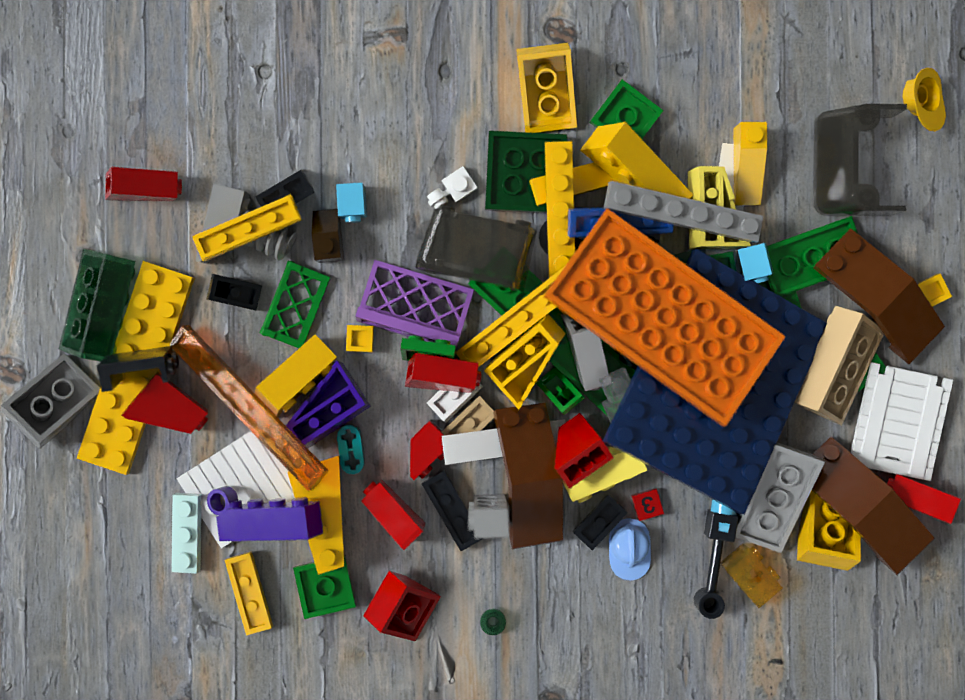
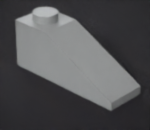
[195,184,252,264]

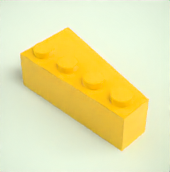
[287,456,344,575]

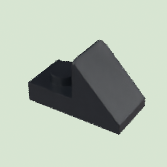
[206,273,262,311]

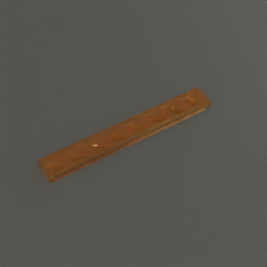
[170,325,329,491]

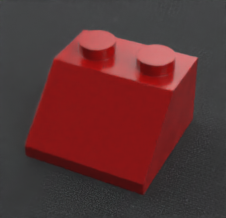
[363,571,441,641]

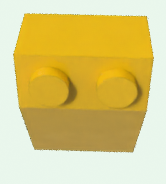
[516,43,577,133]
[797,490,861,571]

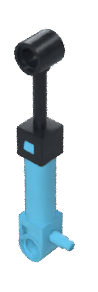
[693,499,738,619]

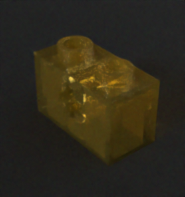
[720,543,783,608]

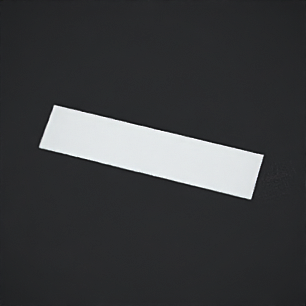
[442,419,566,465]

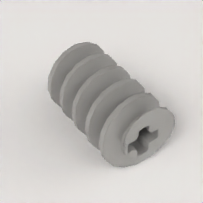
[244,210,297,261]

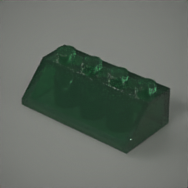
[58,249,136,362]

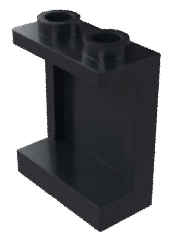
[96,346,179,392]

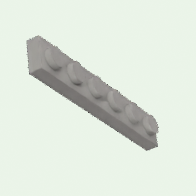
[604,181,763,243]

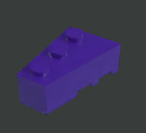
[285,360,371,450]

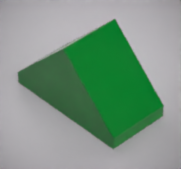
[536,367,584,415]

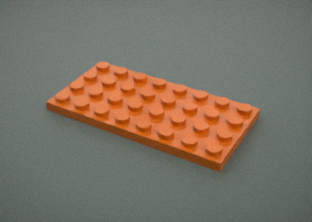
[543,208,785,426]

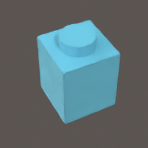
[336,183,367,223]
[738,243,773,283]

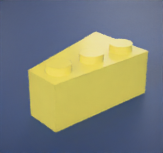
[563,445,647,503]

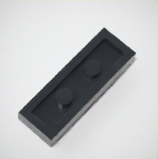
[422,470,483,551]

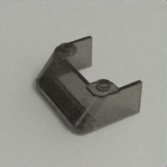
[813,104,907,216]

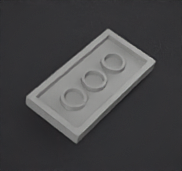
[735,442,825,553]

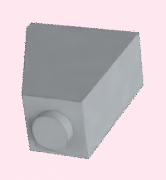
[561,313,611,391]

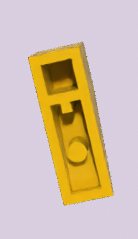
[733,122,767,206]

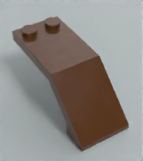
[814,228,945,364]
[493,403,563,550]
[812,436,935,575]

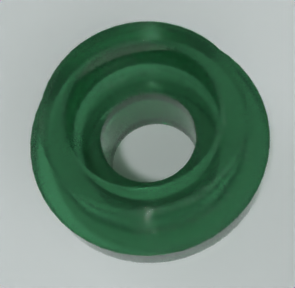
[480,609,506,635]

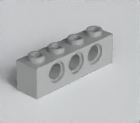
[468,494,509,538]

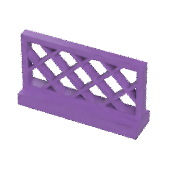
[355,260,474,351]

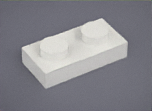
[427,384,483,423]

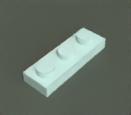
[172,493,202,574]

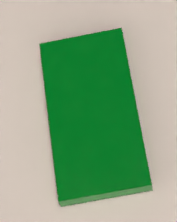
[765,216,858,297]

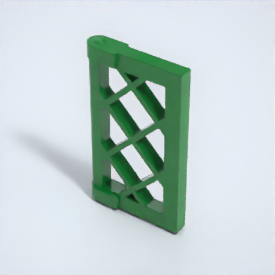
[259,261,331,348]

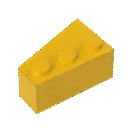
[254,334,337,419]

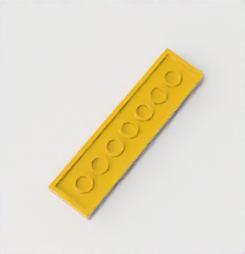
[76,261,195,475]

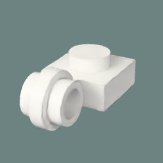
[427,166,478,210]

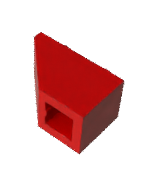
[410,419,445,480]

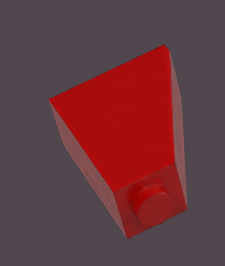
[105,167,182,201]
[405,353,481,393]
[121,371,208,434]
[555,413,614,489]
[887,474,961,525]
[361,480,426,550]

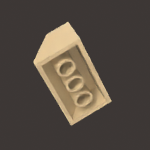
[794,306,884,426]

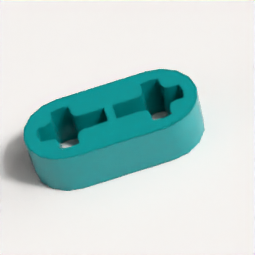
[337,424,365,474]

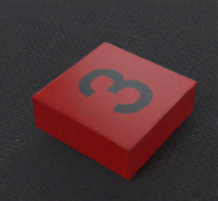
[631,488,664,521]

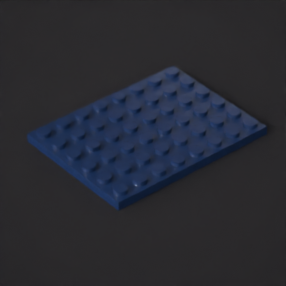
[603,249,827,515]

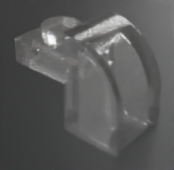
[599,368,631,423]

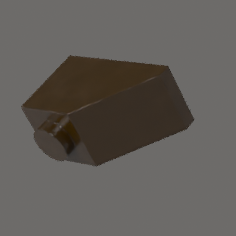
[312,208,345,263]

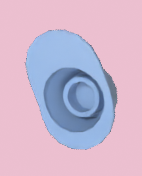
[609,518,651,581]

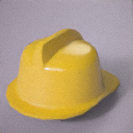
[902,67,946,132]

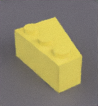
[688,166,751,249]

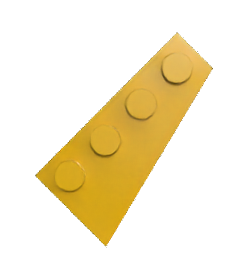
[580,122,693,199]

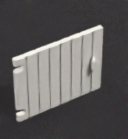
[850,362,953,481]
[176,422,295,548]

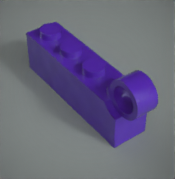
[207,486,323,541]

